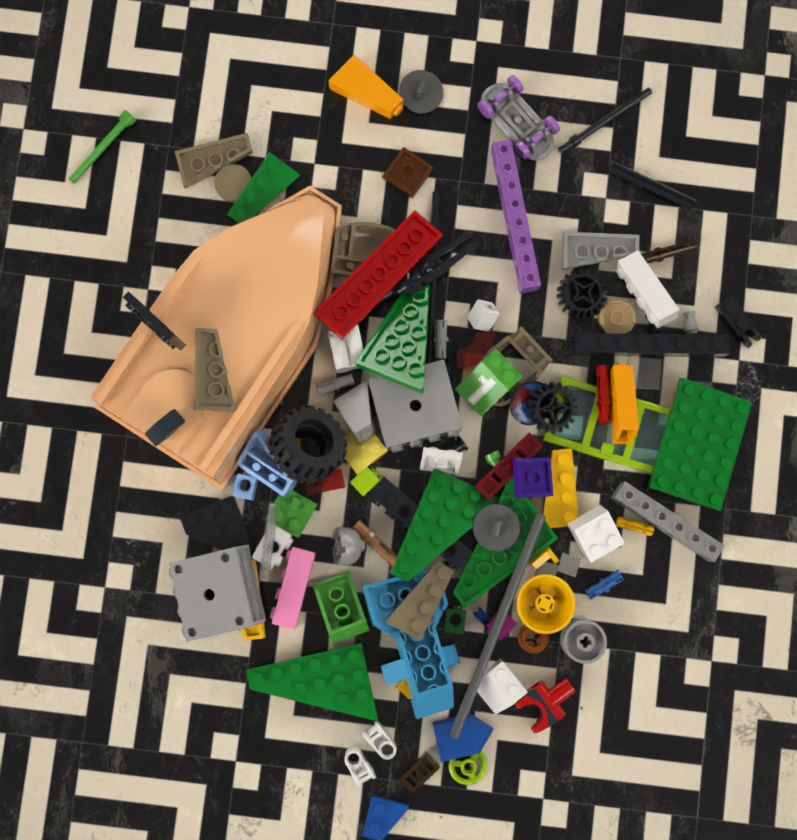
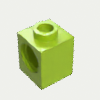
[350,467,380,497]

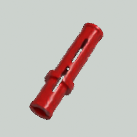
[596,365,612,424]

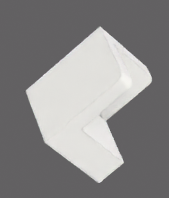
[467,299,500,331]

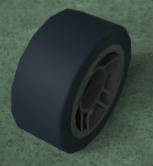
[145,409,185,446]

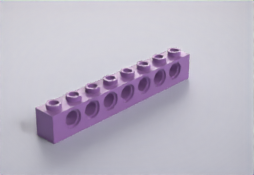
[490,139,541,294]

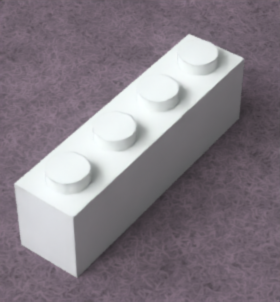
[616,251,679,329]

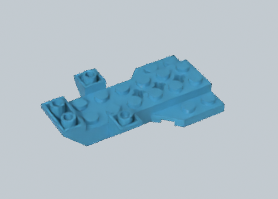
[362,567,460,719]

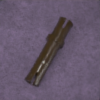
[640,239,697,264]

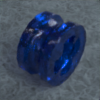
[473,606,491,626]

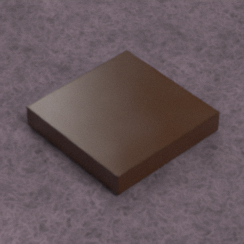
[382,147,434,199]

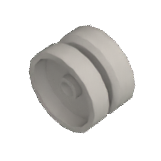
[560,618,607,664]

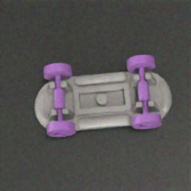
[477,75,560,161]

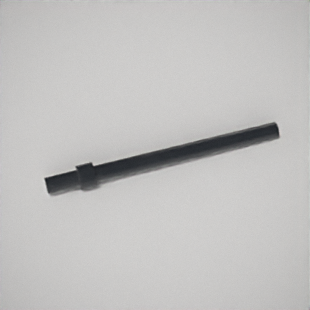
[558,87,652,154]

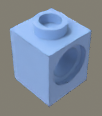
[232,471,258,501]

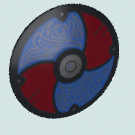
[510,380,552,426]

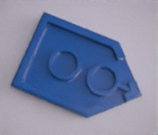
[432,713,494,762]

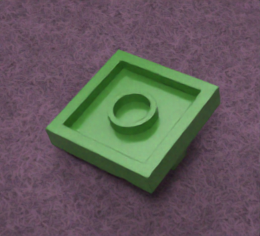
[265,490,318,538]

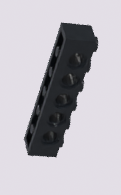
[369,477,473,570]

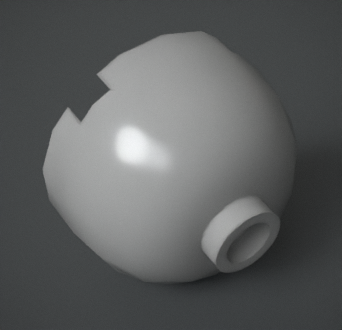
[332,527,365,566]

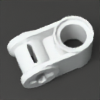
[362,720,397,760]
[345,746,376,788]

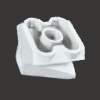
[328,325,364,374]

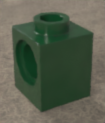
[443,604,466,635]

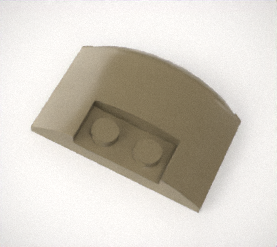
[330,222,395,278]

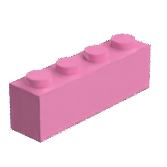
[270,547,316,630]

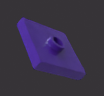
[512,457,553,498]

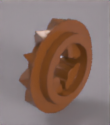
[517,624,549,653]

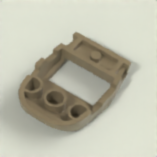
[474,326,553,406]

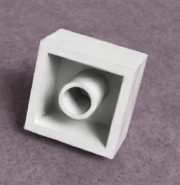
[567,505,624,563]

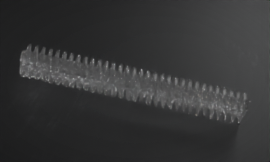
[258,502,280,582]

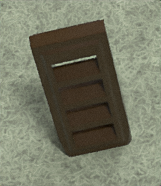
[398,751,440,794]

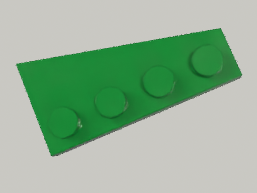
[227,152,300,223]

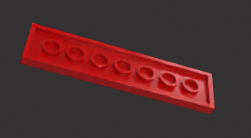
[314,210,443,340]

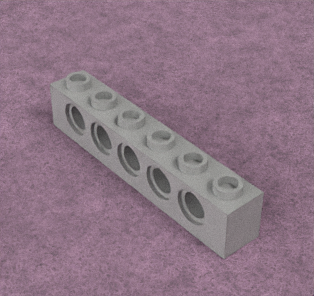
[610,482,725,562]

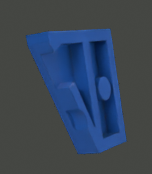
[362,795,409,840]

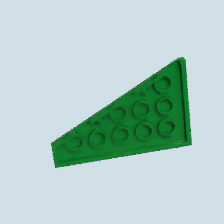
[355,283,430,393]
[390,468,499,582]
[453,477,558,608]
[246,643,378,721]

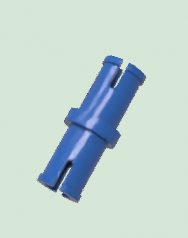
[584,570,624,600]

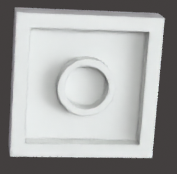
[420,447,463,476]

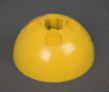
[516,574,575,634]

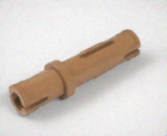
[352,520,397,567]

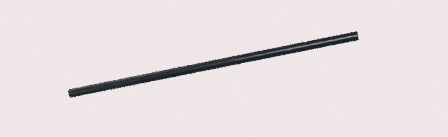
[422,191,440,453]

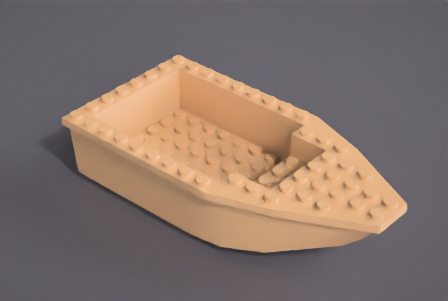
[90,186,342,490]

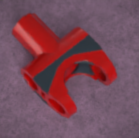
[514,677,576,733]

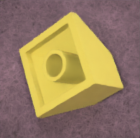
[344,431,388,475]

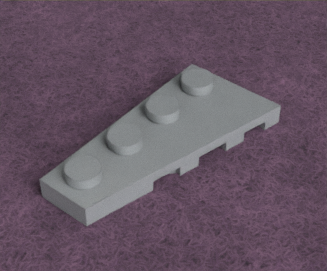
[562,232,639,270]

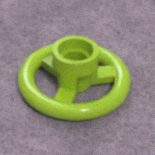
[448,751,487,785]

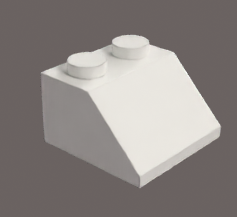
[477,659,528,714]

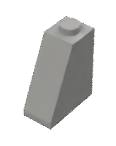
[333,381,376,443]

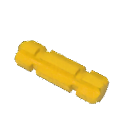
[616,516,654,536]

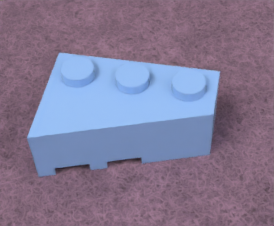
[236,429,297,497]

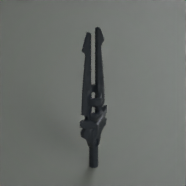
[377,232,480,305]

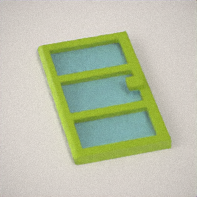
[542,376,670,474]

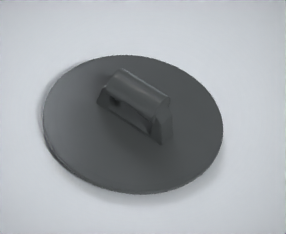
[399,70,443,114]
[473,504,520,551]

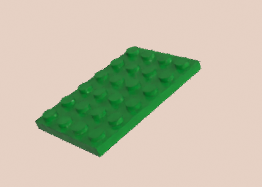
[647,378,752,511]

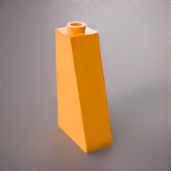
[328,55,403,119]
[610,363,639,444]

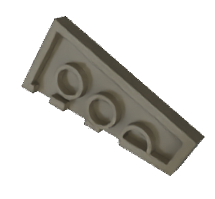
[175,133,253,189]
[194,328,236,412]
[385,561,455,641]

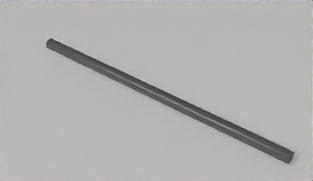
[449,513,546,739]

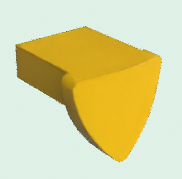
[528,546,559,569]

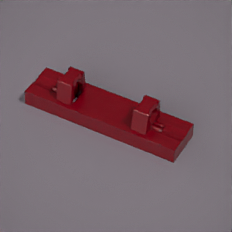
[474,432,543,500]

